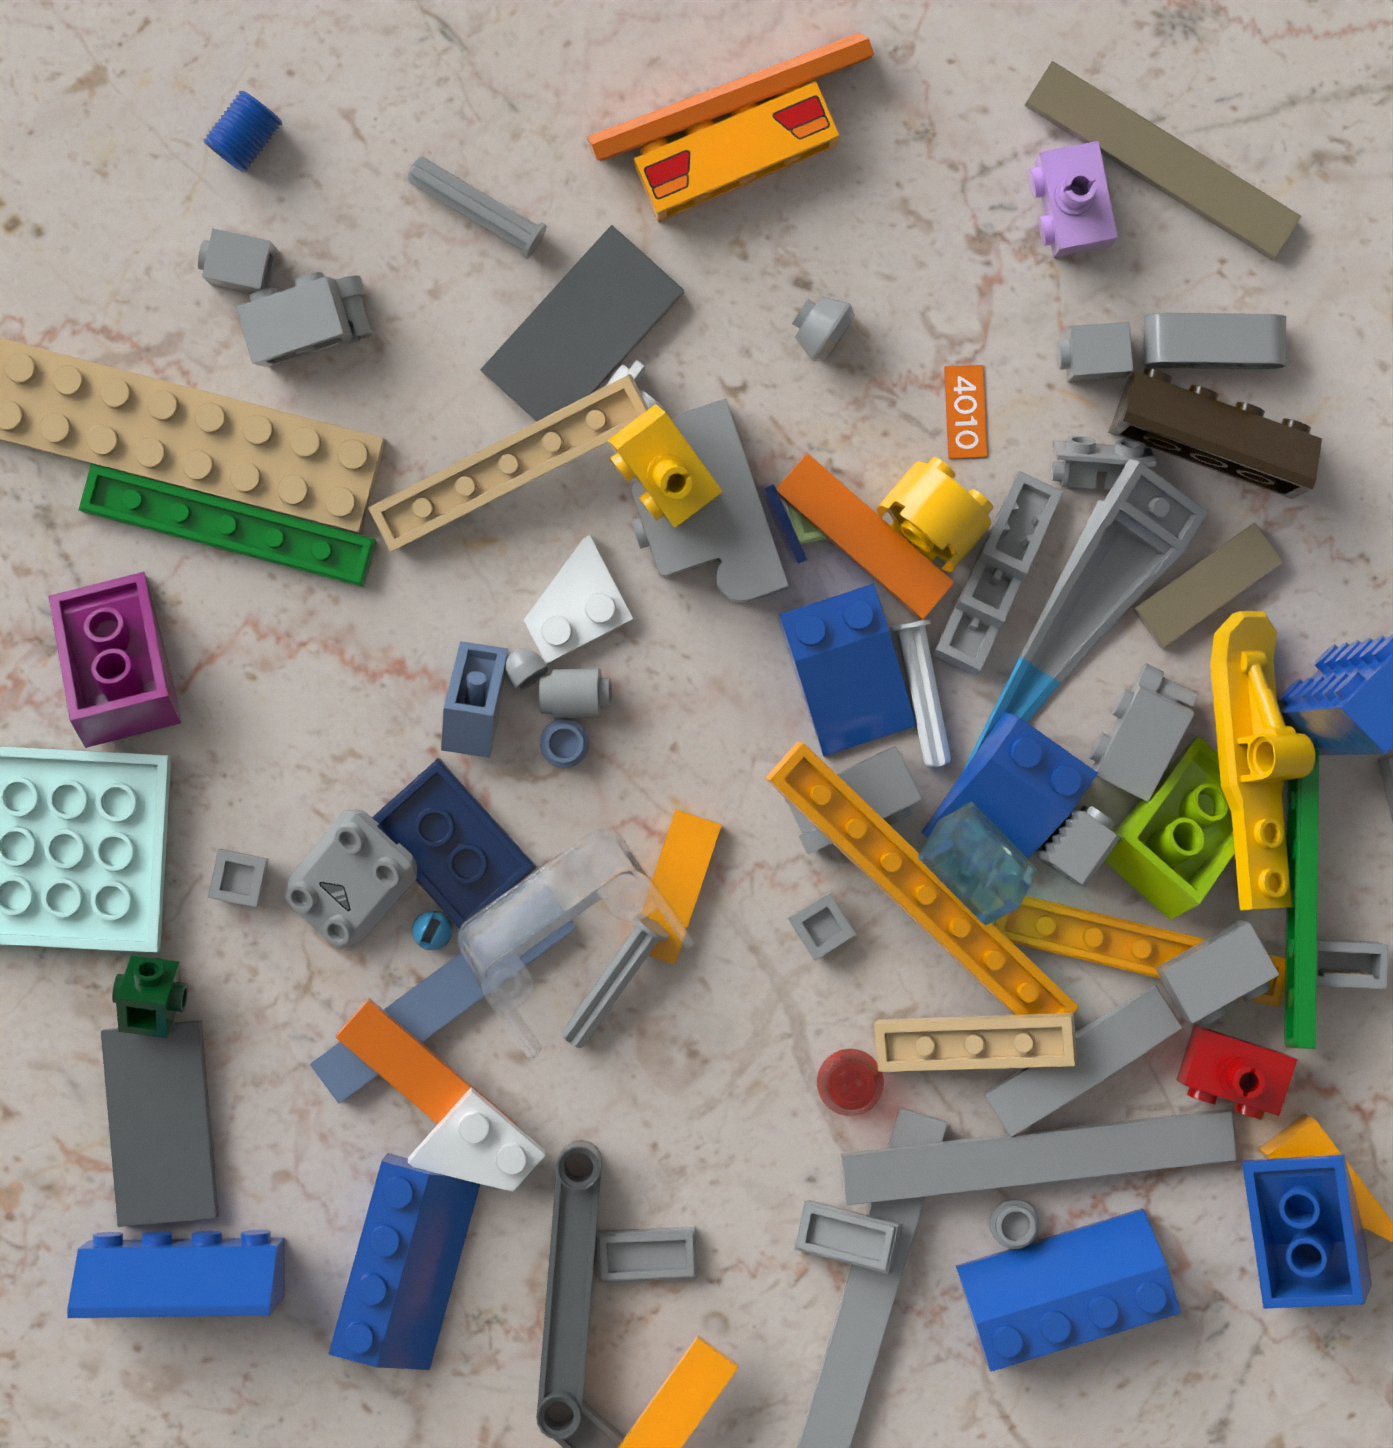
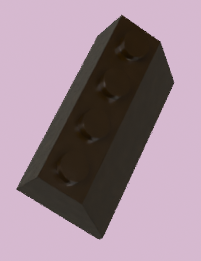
[1108,368,1322,499]

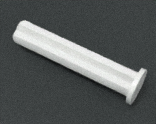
[891,619,951,767]

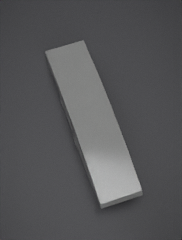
[932,471,1063,676]
[985,984,1182,1137]

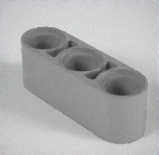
[1143,313,1286,369]

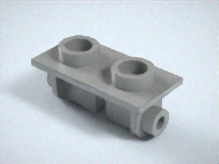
[1051,436,1157,490]

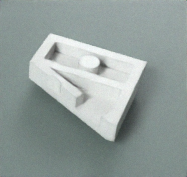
[524,535,634,664]
[408,1087,546,1192]

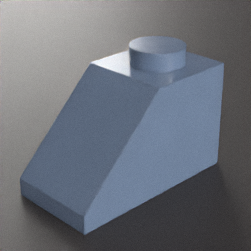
[441,641,509,758]

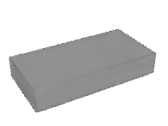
[794,1200,902,1274]
[597,1226,697,1283]

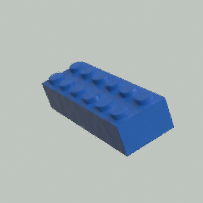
[1279,634,1393,755]

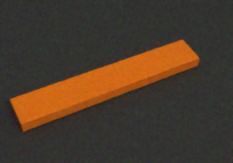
[587,32,874,162]

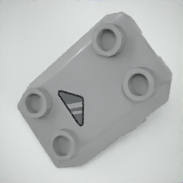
[284,809,417,950]

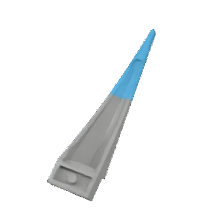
[961,459,1208,774]

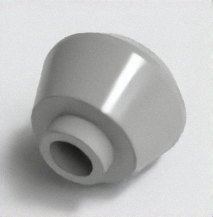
[792,297,855,361]

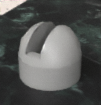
[505,649,548,691]

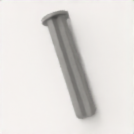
[407,157,547,259]
[562,913,669,1048]

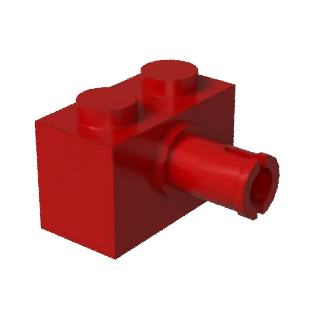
[1176,1024,1298,1120]

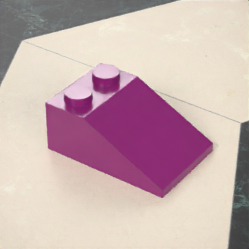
[48,572,181,748]

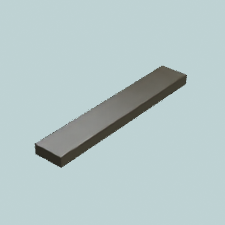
[1024,61,1301,260]

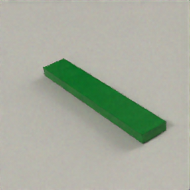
[78,463,377,587]
[1284,749,1319,1049]

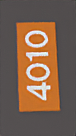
[944,365,987,459]

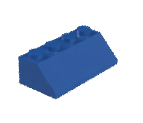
[328,1153,481,1370]
[956,1208,1181,1372]
[67,1230,285,1318]

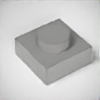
[208,849,269,908]
[788,892,856,961]

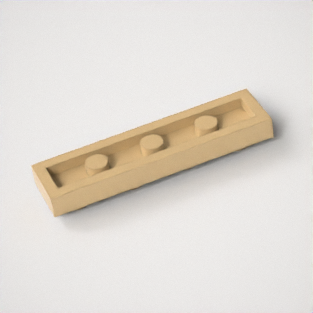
[874,1013,1077,1072]

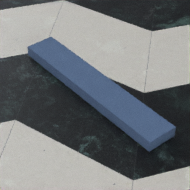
[310,888,577,1104]

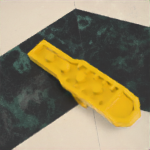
[1210,611,1315,911]

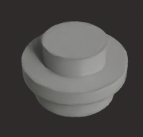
[989,1199,1039,1249]

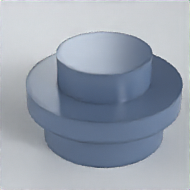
[540,719,589,768]

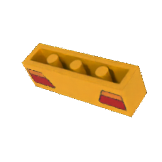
[634,81,839,222]

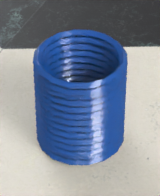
[203,91,282,172]

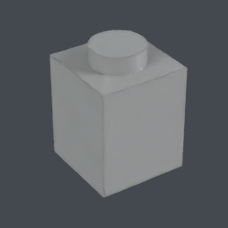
[198,228,278,294]
[1057,322,1133,382]

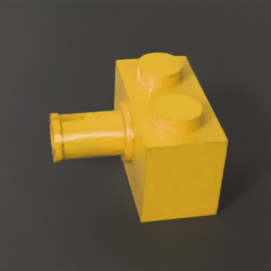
[608,404,723,528]

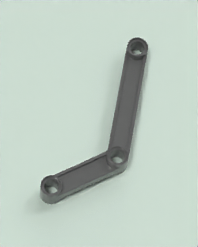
[536,1140,625,1448]

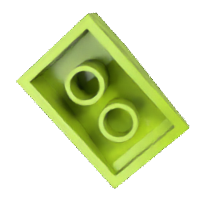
[1104,736,1235,920]

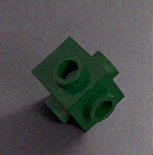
[112,955,188,1038]

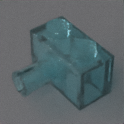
[918,801,1038,926]

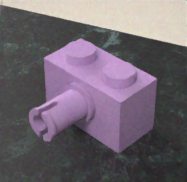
[1029,141,1118,258]

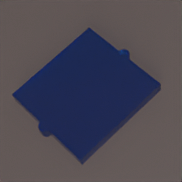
[759,483,807,564]

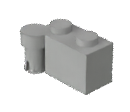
[236,272,374,368]
[1089,663,1198,802]
[785,746,922,854]

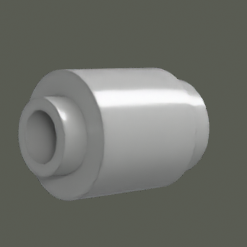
[539,668,612,719]

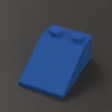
[778,583,916,756]
[921,711,1098,888]
[1242,1154,1372,1309]

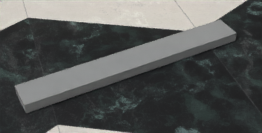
[797,1107,947,1448]
[840,1109,1237,1205]

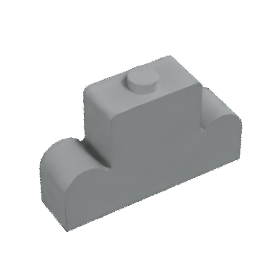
[631,398,789,604]

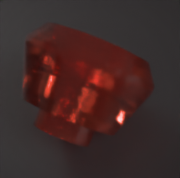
[817,1049,884,1116]

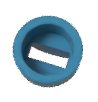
[412,910,453,950]

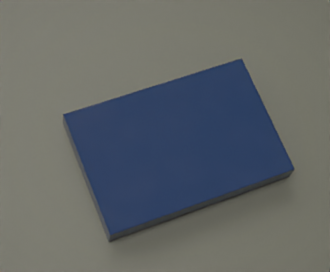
[372,758,537,933]

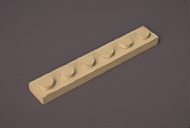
[368,374,648,552]

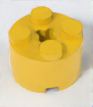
[877,457,994,572]

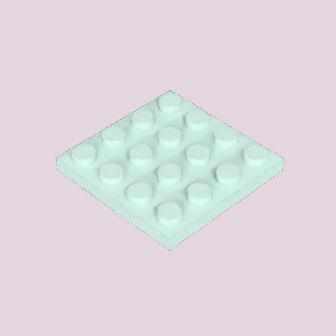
[0,746,171,953]

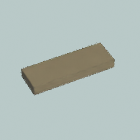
[1133,523,1284,648]

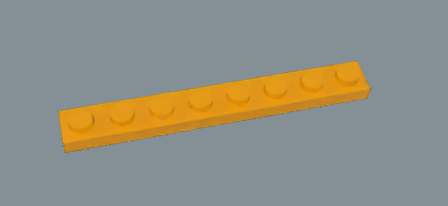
[765,742,1079,1015]

